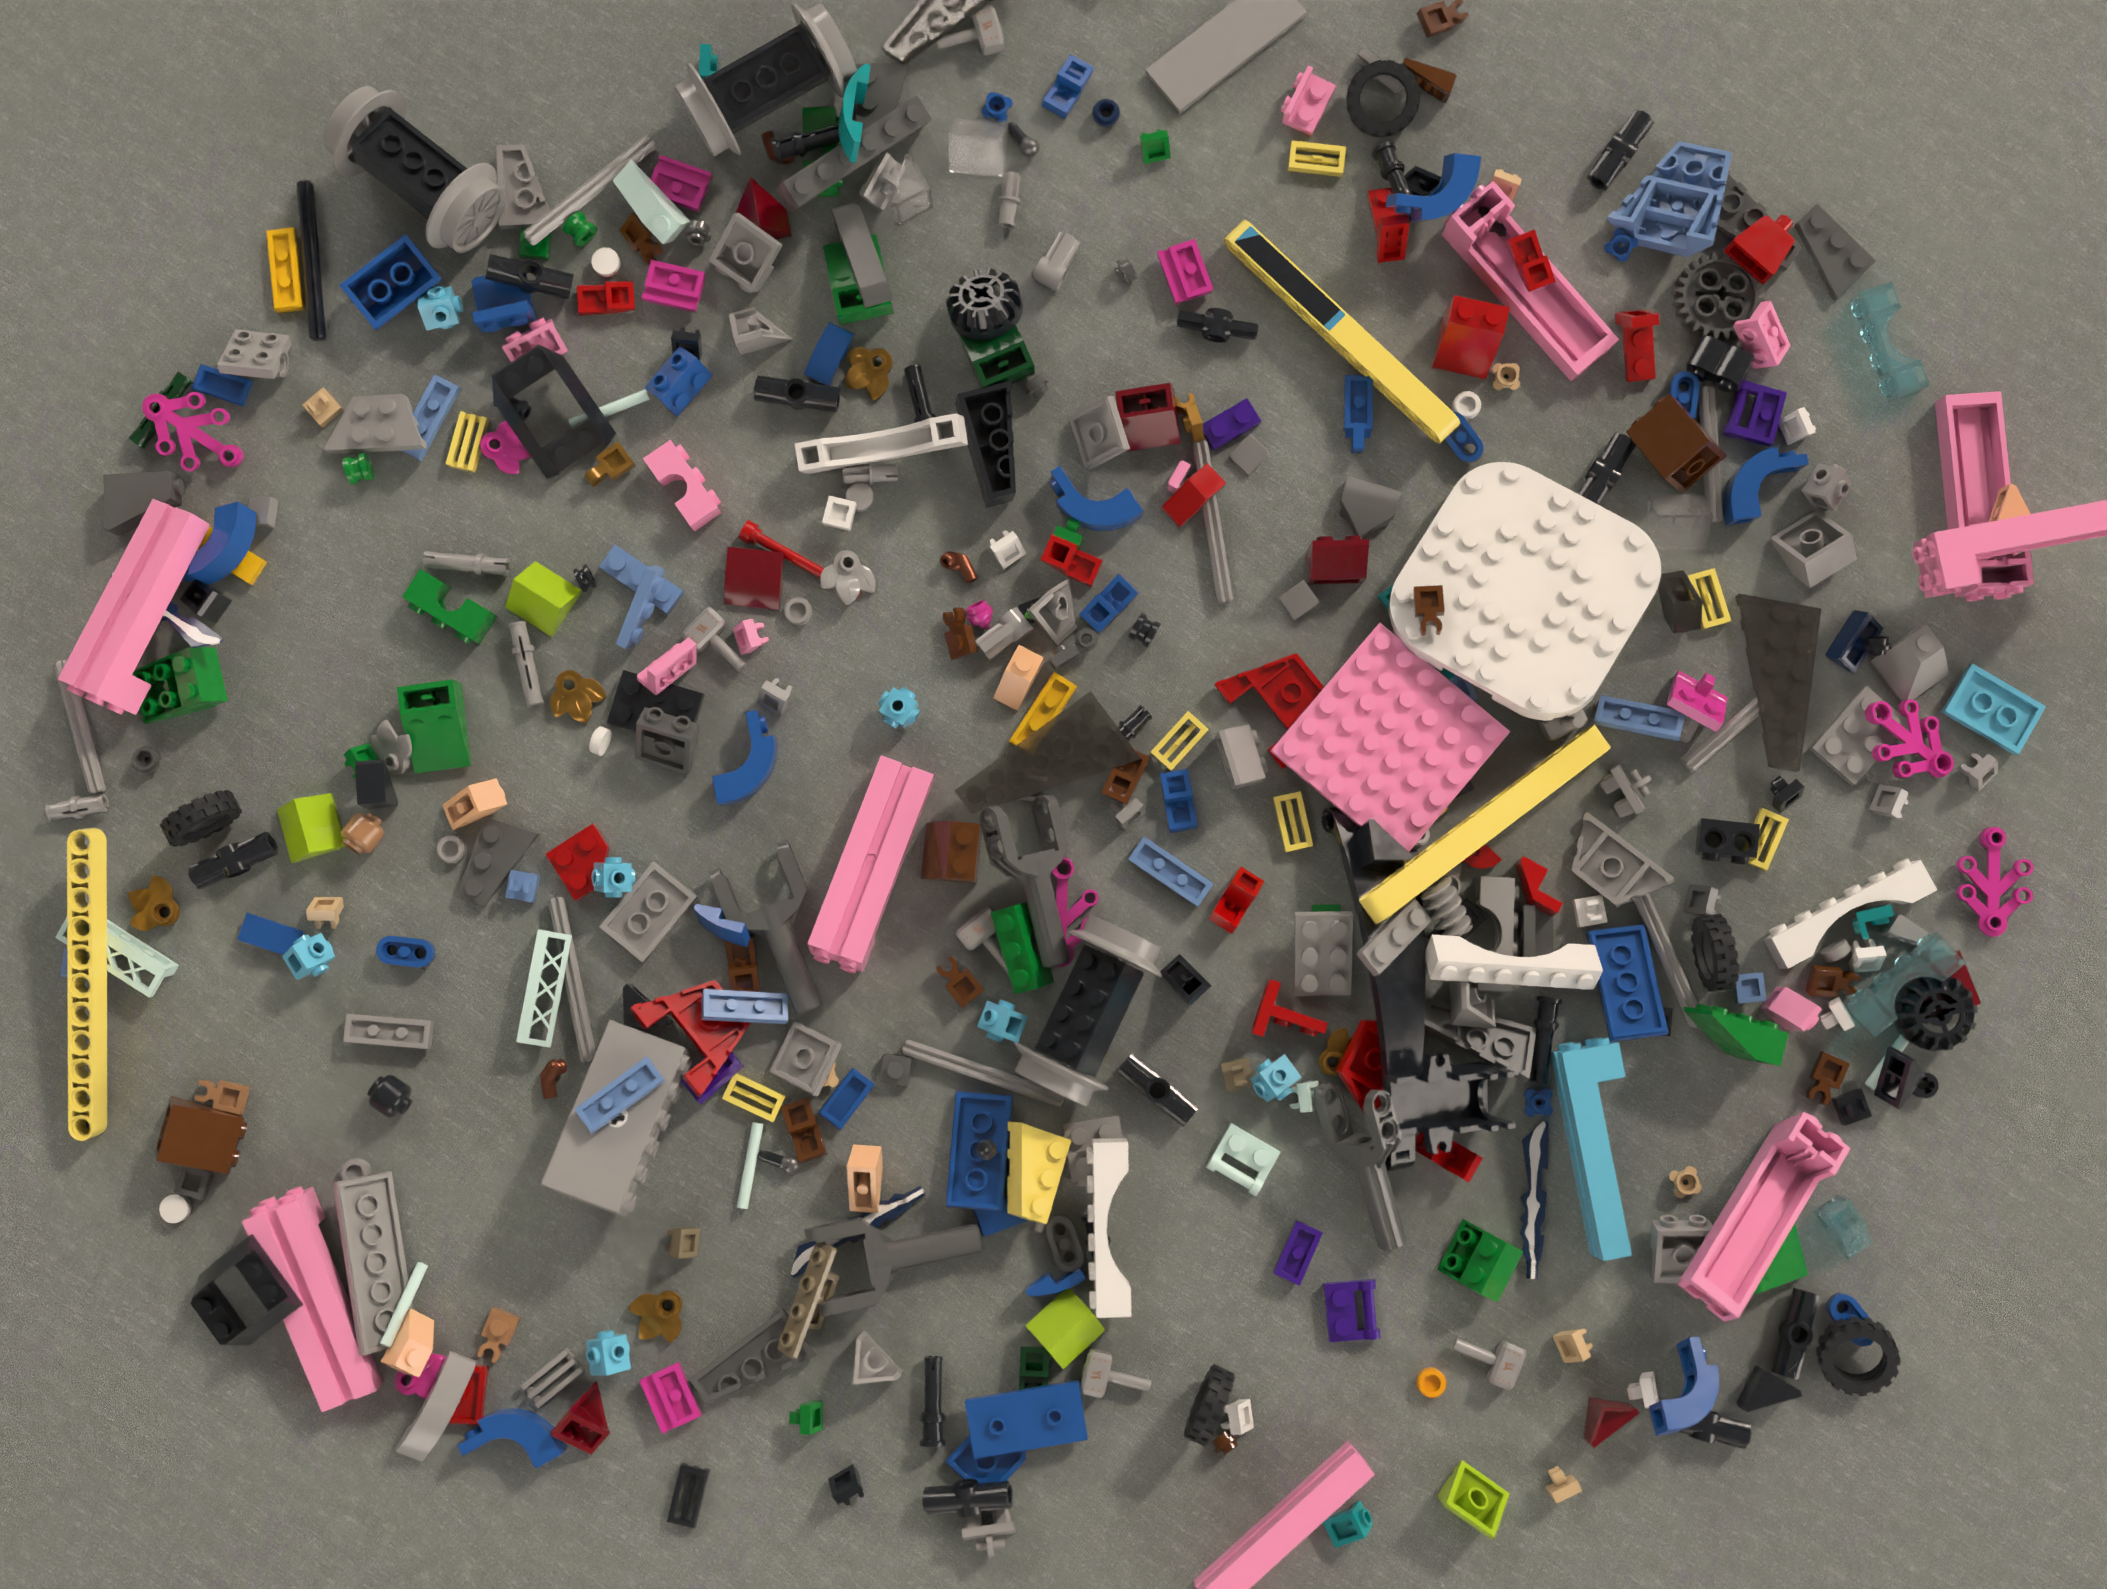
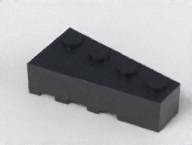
[955,380,1016,508]

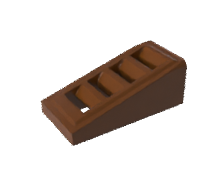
[1402,58,1456,103]

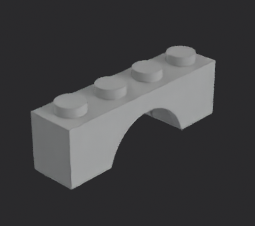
[1473,876,1519,992]

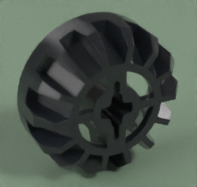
[946,268,1023,340]
[1892,973,1978,1051]

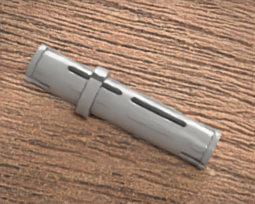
[423,551,510,576]
[508,621,544,707]

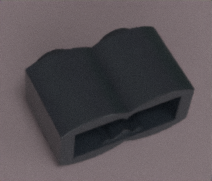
[1687,335,1754,392]

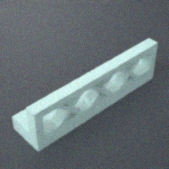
[55,917,179,998]
[516,929,572,1048]

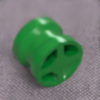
[562,211,598,247]
[342,453,374,485]

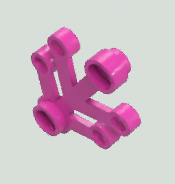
[142,392,244,471]
[1865,699,1954,778]
[1956,827,2034,937]
[1031,857,1099,967]

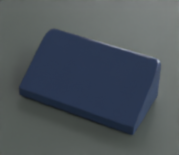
[1825,610,1884,674]

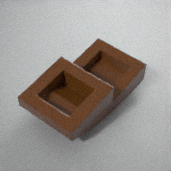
[1101,746,1150,805]
[725,935,761,992]
[781,1097,828,1164]

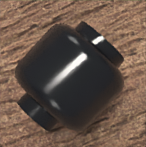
[367,1075,413,1117]

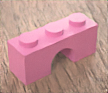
[643,440,722,532]

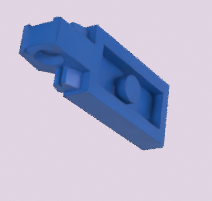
[1344,375,1373,453]

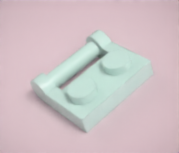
[1206,1123,1281,1196]

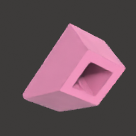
[1759,987,1822,1031]

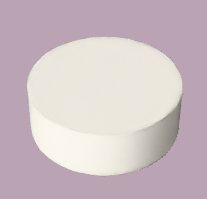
[591,248,621,277]
[1452,391,1481,421]
[589,726,612,756]
[159,1194,192,1223]

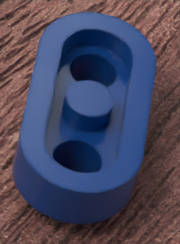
[1668,371,1700,418]
[1445,412,1484,463]
[376,936,435,968]
[1826,1293,1874,1346]

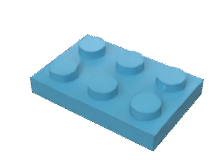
[1941,663,2046,755]

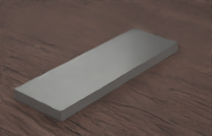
[1145,0,1307,114]
[333,1171,413,1356]

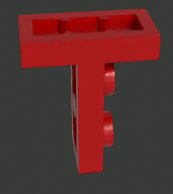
[1367,187,1410,263]
[1615,309,1660,382]
[1250,979,1328,1037]

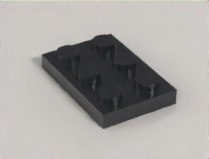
[607,670,705,732]

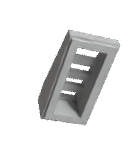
[1879,914,1948,951]

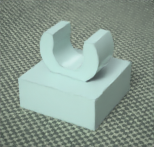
[1290,1080,1319,1113]

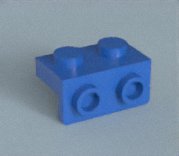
[645,347,713,417]

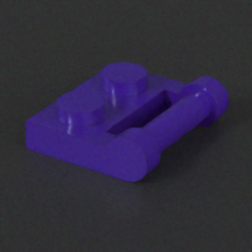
[1722,380,1787,447]
[1323,1279,1381,1342]

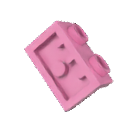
[1281,65,1336,137]
[1733,301,1791,369]
[502,317,568,362]
[637,637,696,695]

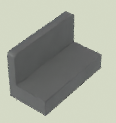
[1518,905,1553,957]

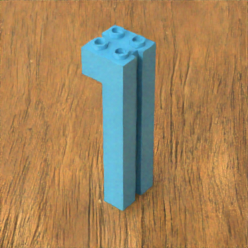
[1551,1037,1632,1261]

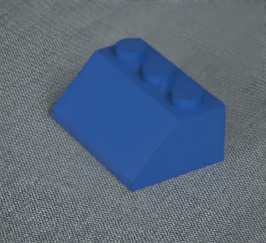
[340,234,442,330]

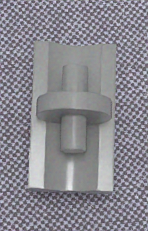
[859,152,906,211]
[1600,765,1652,817]
[961,1509,1016,1558]

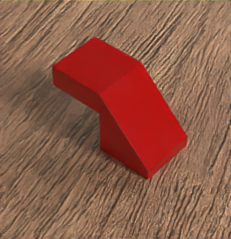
[1161,463,1226,528]
[1040,534,1103,587]
[1515,856,1563,917]
[1209,866,1264,934]
[1415,1132,1483,1183]

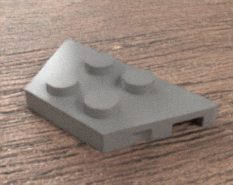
[324,394,427,454]
[1571,812,1675,907]

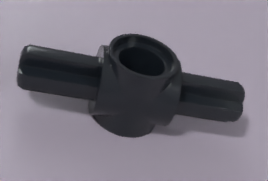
[1177,308,1258,343]

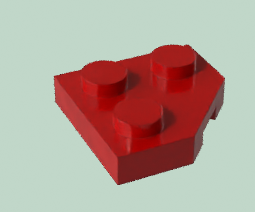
[546,823,610,901]

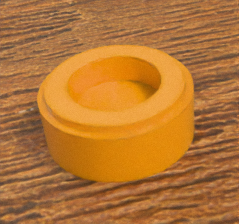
[1416,1367,1446,1398]

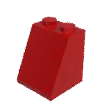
[1432,295,1510,379]

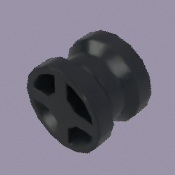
[1128,613,1161,648]

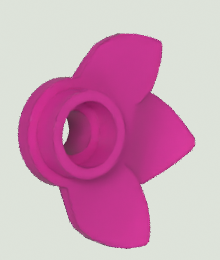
[480,421,531,474]
[395,1353,446,1398]

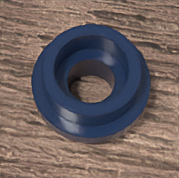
[1092,99,1120,127]

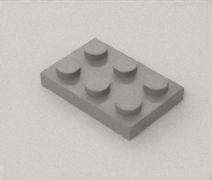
[1809,686,1907,786]
[599,861,698,963]
[1293,911,1353,996]

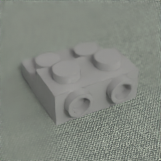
[708,213,782,293]
[1063,1115,1123,1186]
[1650,1215,1713,1283]

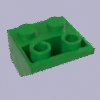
[1437,1219,1524,1303]

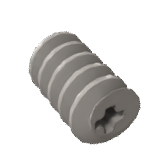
[1420,876,1473,936]

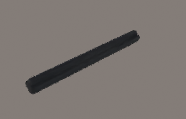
[297,180,326,341]

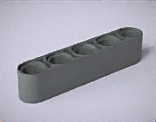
[831,201,892,308]

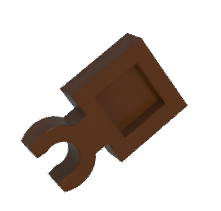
[1416,0,1469,38]
[619,212,663,264]
[1413,585,1445,636]
[943,607,978,660]
[936,956,984,1008]
[1805,965,1861,997]
[1806,1051,1850,1106]

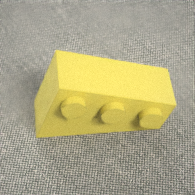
[1007,1122,1071,1224]

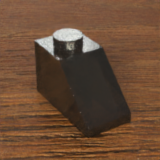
[1658,570,1703,634]

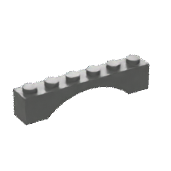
[777,95,932,213]

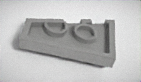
[496,144,550,229]

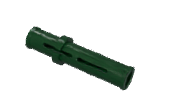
[129,371,193,449]

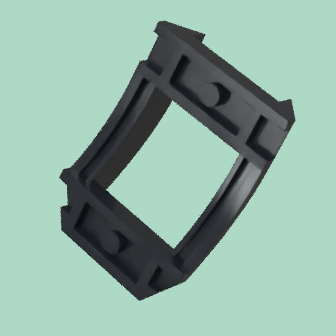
[492,344,616,479]
[190,1234,304,1345]

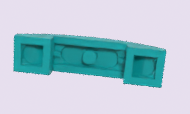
[838,64,871,163]

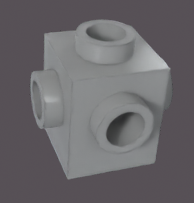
[1801,463,1852,511]

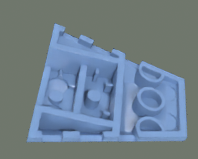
[1607,141,1732,257]

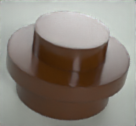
[1212,1429,1239,1455]

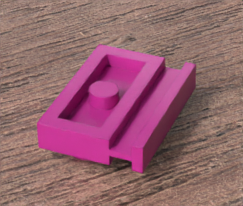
[651,155,713,213]
[1157,239,1213,305]
[641,260,706,313]
[639,1361,702,1434]

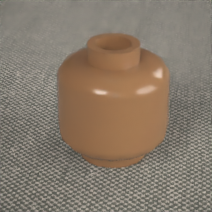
[341,812,384,855]

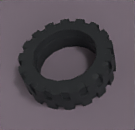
[1346,60,1420,137]
[160,790,242,847]
[1691,914,1739,992]
[1816,1316,1901,1396]
[1184,1364,1235,1446]

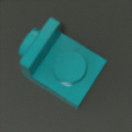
[699,44,719,82]
[1852,903,1894,940]
[1323,1501,1372,1548]

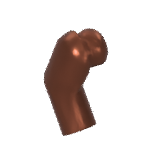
[761,131,795,165]
[940,551,978,584]
[540,1059,567,1099]

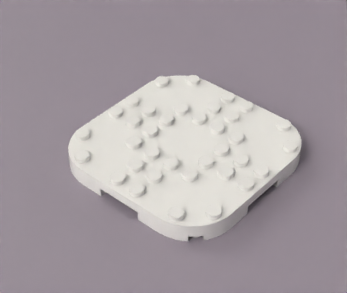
[1388,462,1661,721]

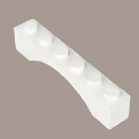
[795,413,968,474]
[1763,858,1937,969]
[1425,935,1603,990]
[1086,1138,1131,1318]

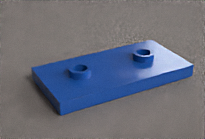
[1587,924,1669,1042]
[946,1092,1013,1211]
[965,1380,1088,1459]

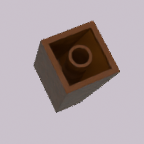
[1626,394,1727,493]
[921,821,982,884]
[155,1096,247,1174]

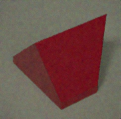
[736,177,792,239]
[550,1381,610,1455]
[1584,1397,1640,1448]

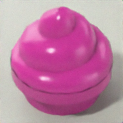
[965,600,993,630]

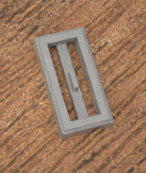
[520,1348,585,1408]

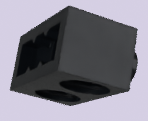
[1695,818,1760,865]

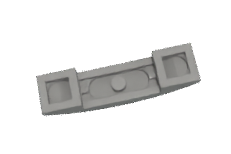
[395,1351,476,1462]

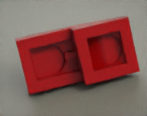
[1506,229,1556,292]
[576,282,635,316]

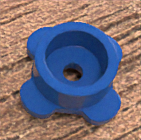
[982,92,1012,123]
[1604,228,1638,262]
[1524,1088,1553,1117]

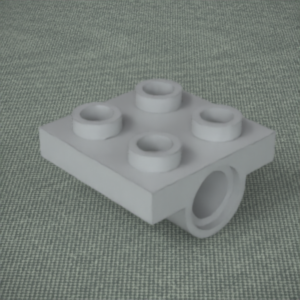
[217,330,292,379]

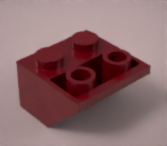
[1115,383,1181,452]
[1306,535,1369,585]

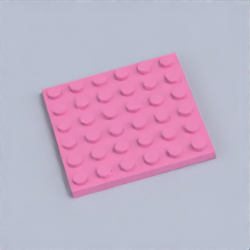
[1270,623,1510,852]

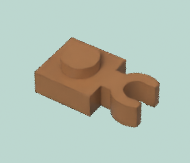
[194,1080,251,1115]
[478,1307,521,1363]

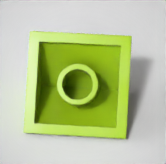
[505,561,583,637]
[277,793,346,863]
[1025,1288,1105,1369]
[1437,1460,1510,1540]

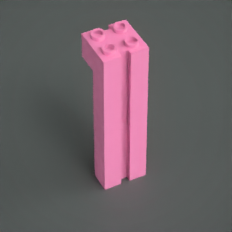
[1441,181,1619,382]
[1935,391,2034,602]
[58,499,210,715]
[1912,500,2107,598]
[807,755,934,974]
[1678,1112,1850,1322]
[242,1186,383,1412]
[1194,1441,1375,1589]

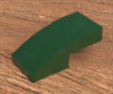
[1019,1346,1049,1390]

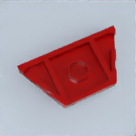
[1336,1020,1383,1116]

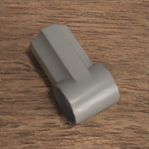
[1032,232,1080,291]
[975,607,1034,661]

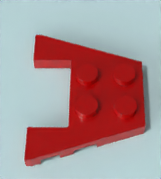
[1214,653,1324,770]
[630,980,750,1098]

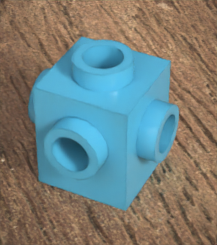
[417,286,463,330]
[878,687,920,729]
[592,857,635,898]
[282,933,336,980]
[977,999,1028,1043]
[1250,1054,1302,1102]
[586,1330,631,1376]

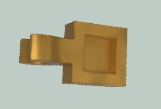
[1175,393,1204,443]
[584,441,636,488]

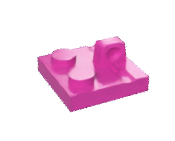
[1667,670,1728,732]

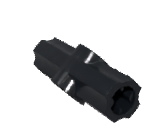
[1587,109,1654,191]
[485,254,574,299]
[754,375,841,413]
[1577,432,1636,505]
[188,832,278,889]
[1116,1053,1198,1127]
[1772,1287,1820,1380]
[1678,1410,1752,1449]
[922,1478,1013,1517]

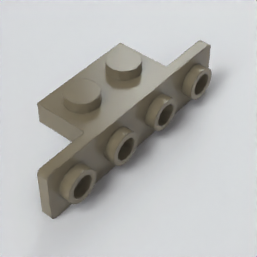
[777,1242,840,1359]

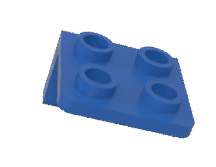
[471,273,536,332]

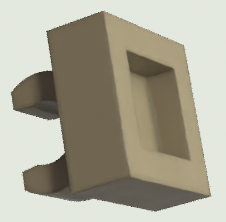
[1220,1057,1253,1092]
[665,1227,700,1259]

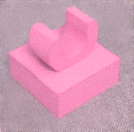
[733,619,769,655]

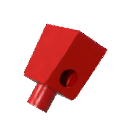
[1724,215,1795,285]

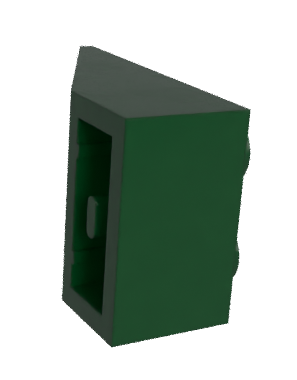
[956,325,1035,388]

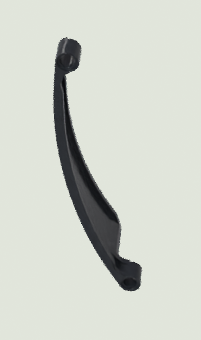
[1321,807,1426,1172]

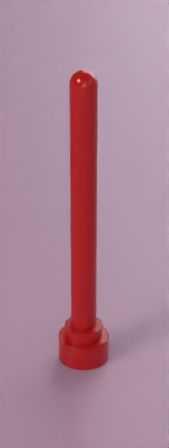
[738,520,861,597]

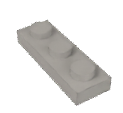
[1356,898,1432,976]
[343,1013,434,1049]

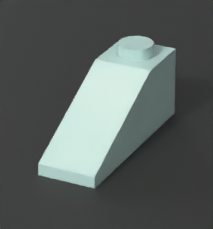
[613,160,690,244]

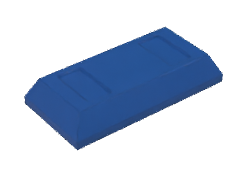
[191,364,253,407]
[818,1067,875,1130]

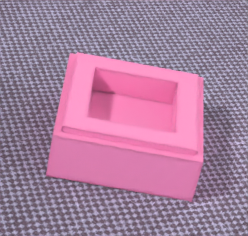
[1167,460,1191,494]

